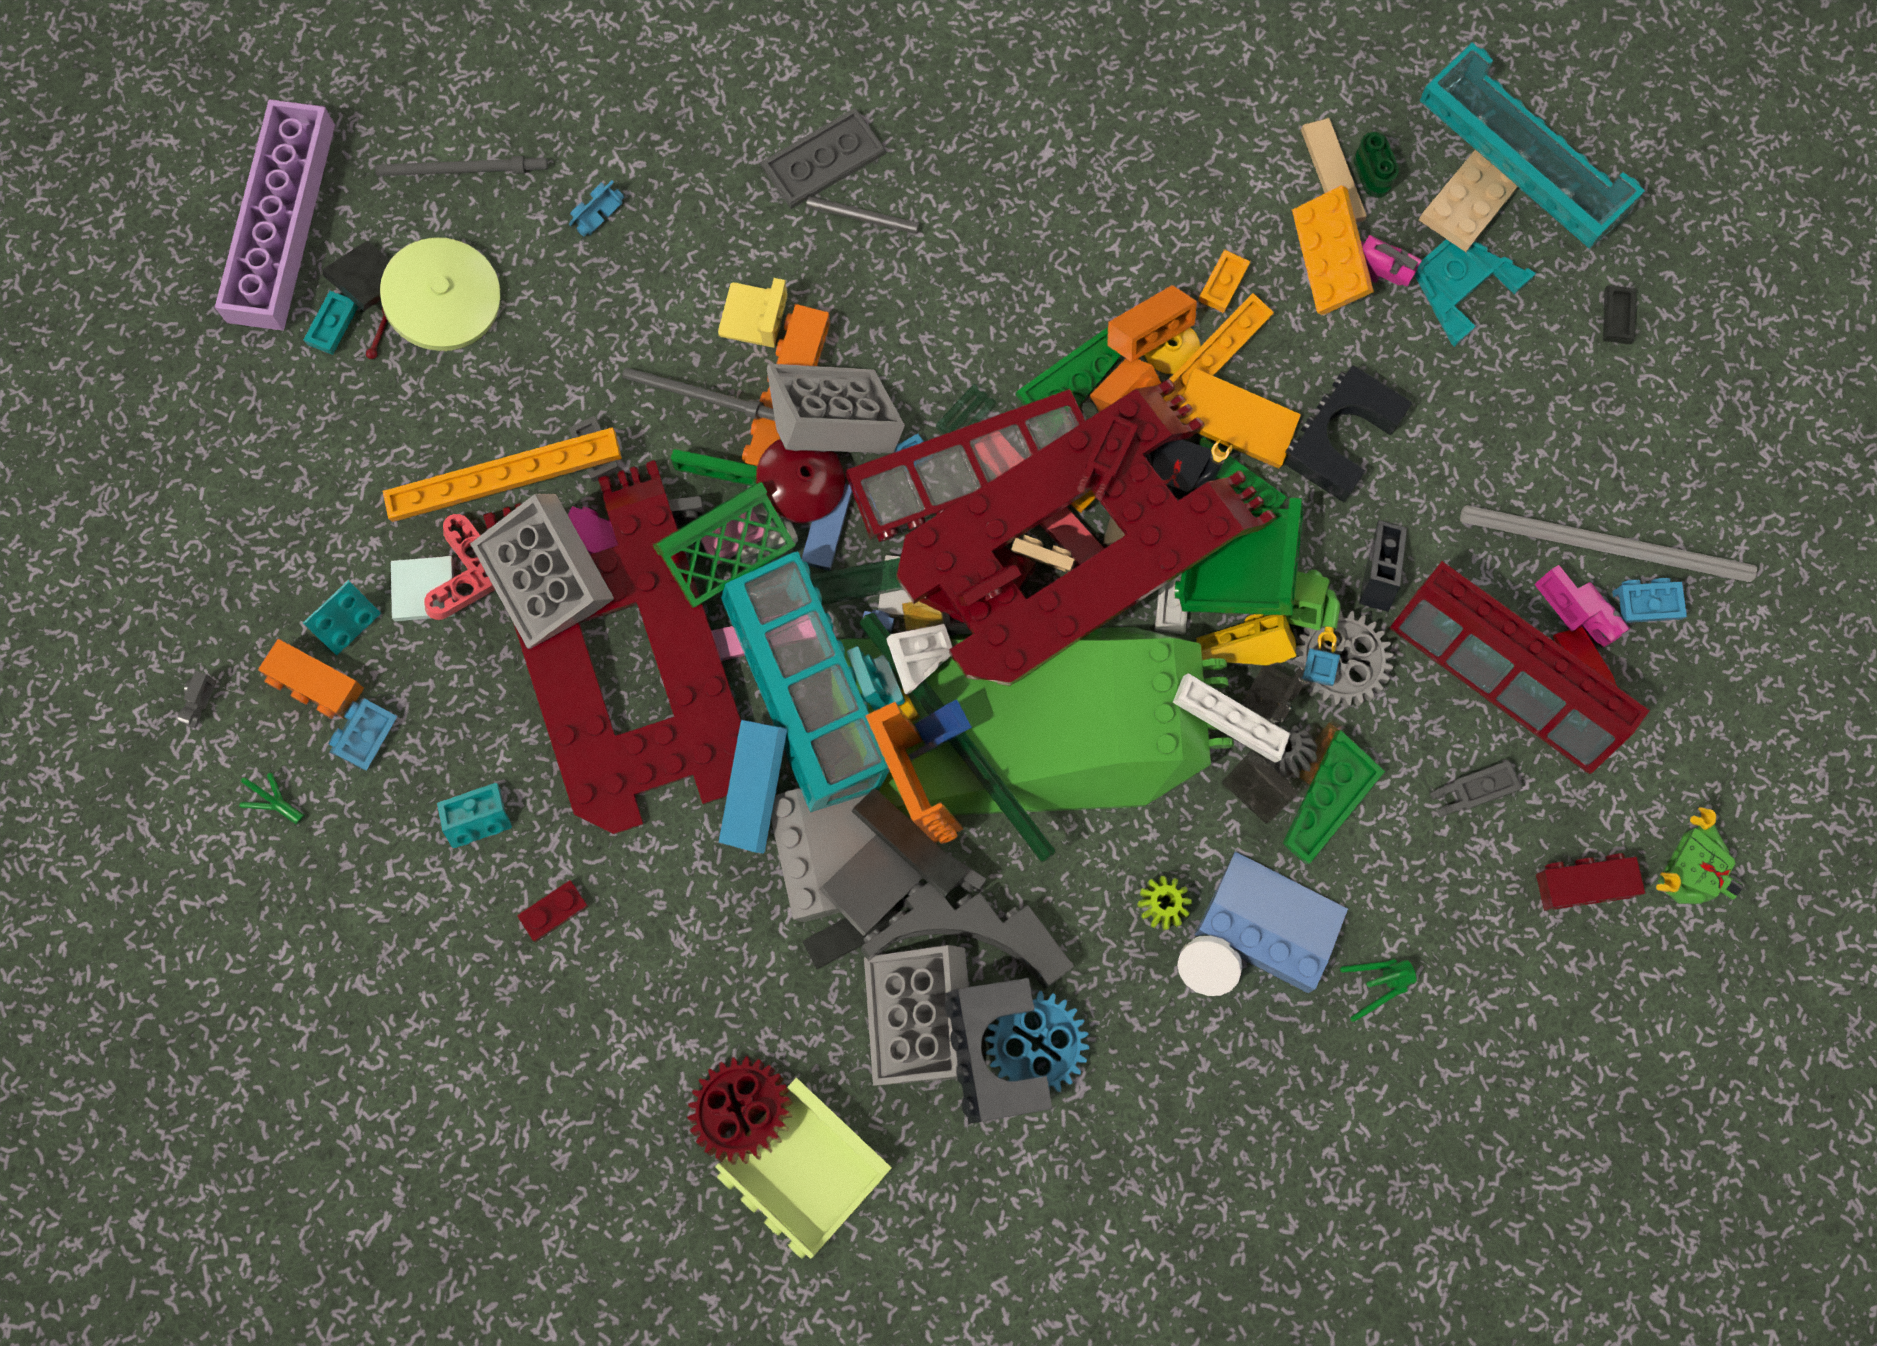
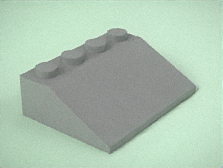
[767,364,905,453]
[470,494,614,649]
[771,781,876,922]
[864,945,968,1086]

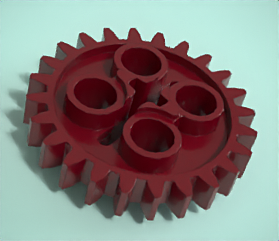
[687,1057,793,1165]

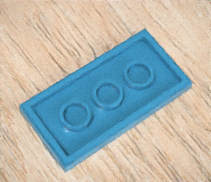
[719,720,787,853]

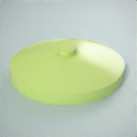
[380,238,500,351]

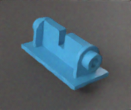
[568,180,624,237]

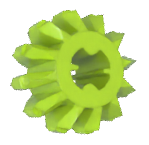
[1137,876,1192,930]

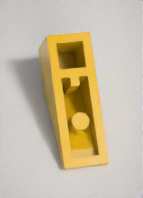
[1197,615,1296,665]

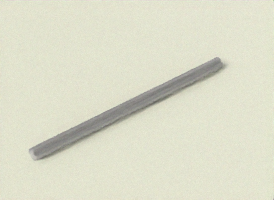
[1460,505,1757,582]

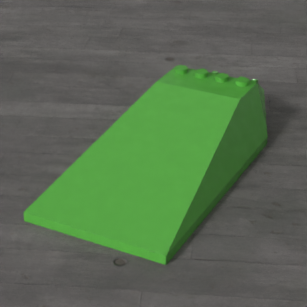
[832,627,1234,817]

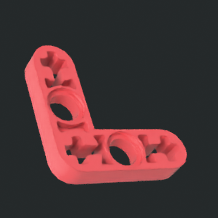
[424,514,495,620]

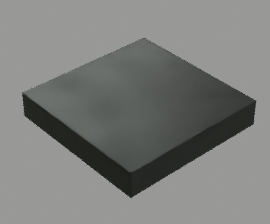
[322,241,390,311]

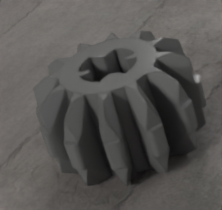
[1264,725,1317,779]

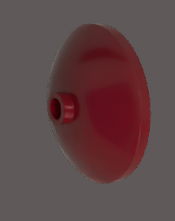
[756,439,845,523]

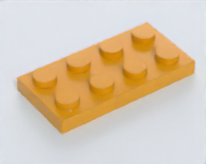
[1292,185,1374,315]

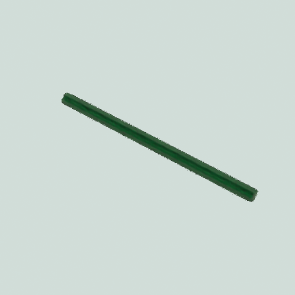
[860,613,1056,862]

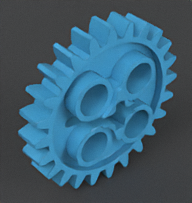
[985,991,1089,1092]

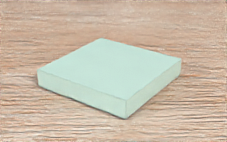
[391,556,455,621]

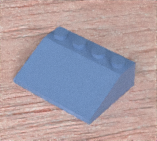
[1194,852,1348,993]

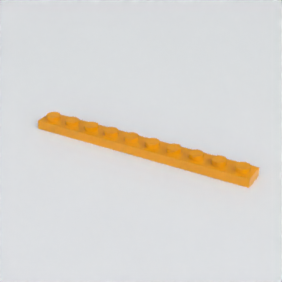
[1071,293,1274,513]

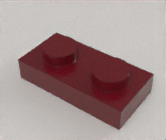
[517,880,588,943]

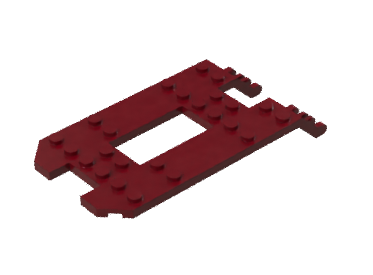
[897,379,1277,686]
[483,460,741,835]

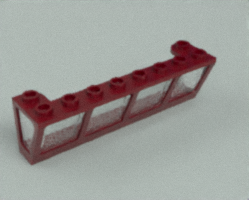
[845,389,1086,543]

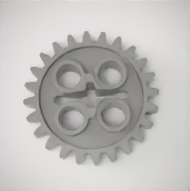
[1293,610,1393,709]

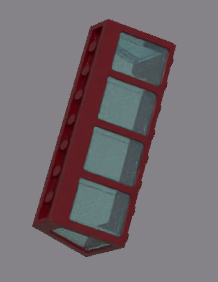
[1389,561,1650,775]

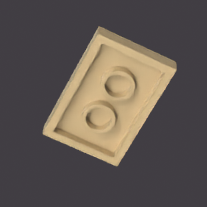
[1011,535,1076,573]

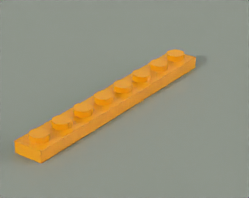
[383,427,622,522]

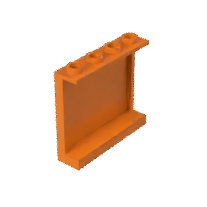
[866,702,963,844]

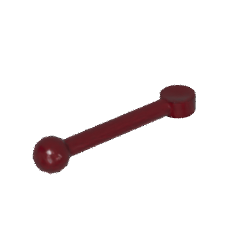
[365,308,388,360]

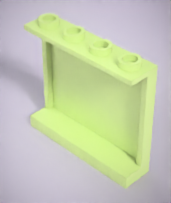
[715,1078,892,1259]

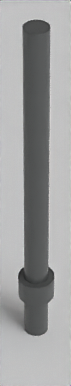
[375,156,548,176]
[622,367,775,421]

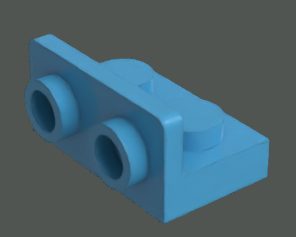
[1612,578,1687,623]
[328,698,397,770]

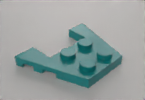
[1414,239,1536,347]

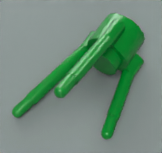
[1340,959,1417,1022]

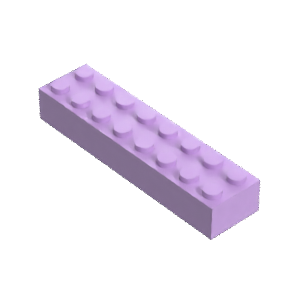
[215,99,335,331]

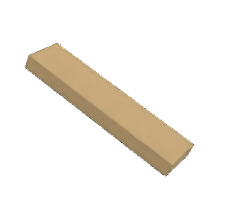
[1301,118,1366,223]

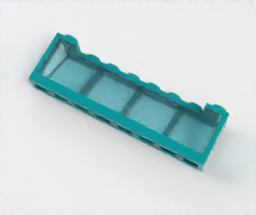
[1420,42,1645,249]

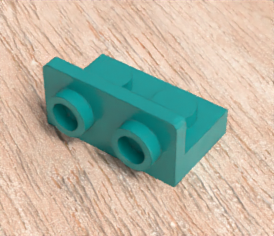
[847,646,905,711]
[437,782,512,848]

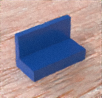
[908,700,972,760]

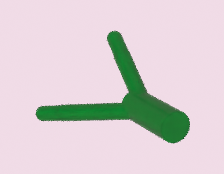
[239,773,305,825]

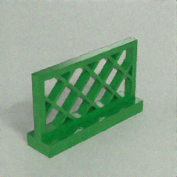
[653,482,796,608]

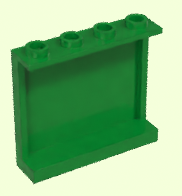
[1174,498,1304,616]

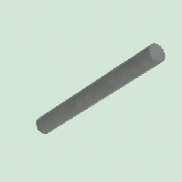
[806,196,919,234]

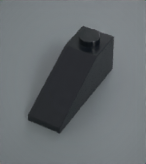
[1359,520,1407,612]

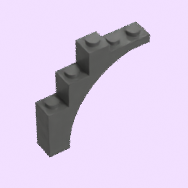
[861,882,1074,990]

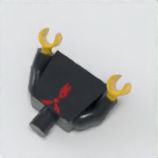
[1144,439,1233,498]

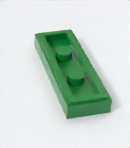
[671,449,757,486]

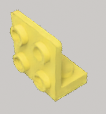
[718,278,788,348]

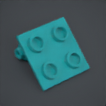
[303,580,381,655]

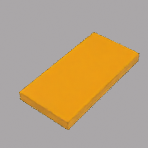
[1177,368,1301,468]

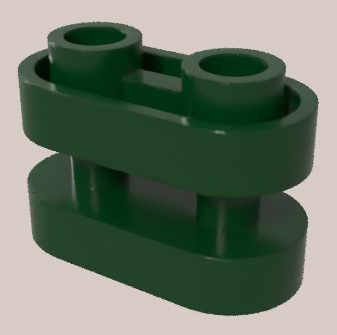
[1353,132,1399,198]

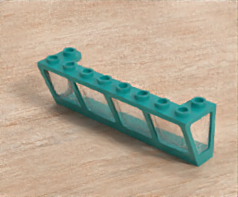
[721,551,890,813]

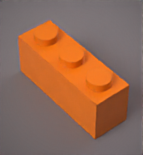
[1107,285,1197,362]
[258,639,364,719]

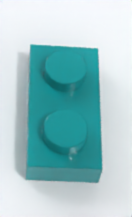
[303,291,359,355]

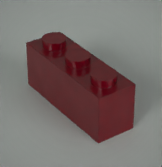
[1536,853,1645,911]

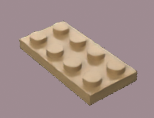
[1419,150,1518,252]

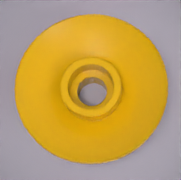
[1144,327,1200,374]

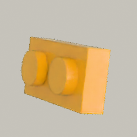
[1198,249,1250,313]

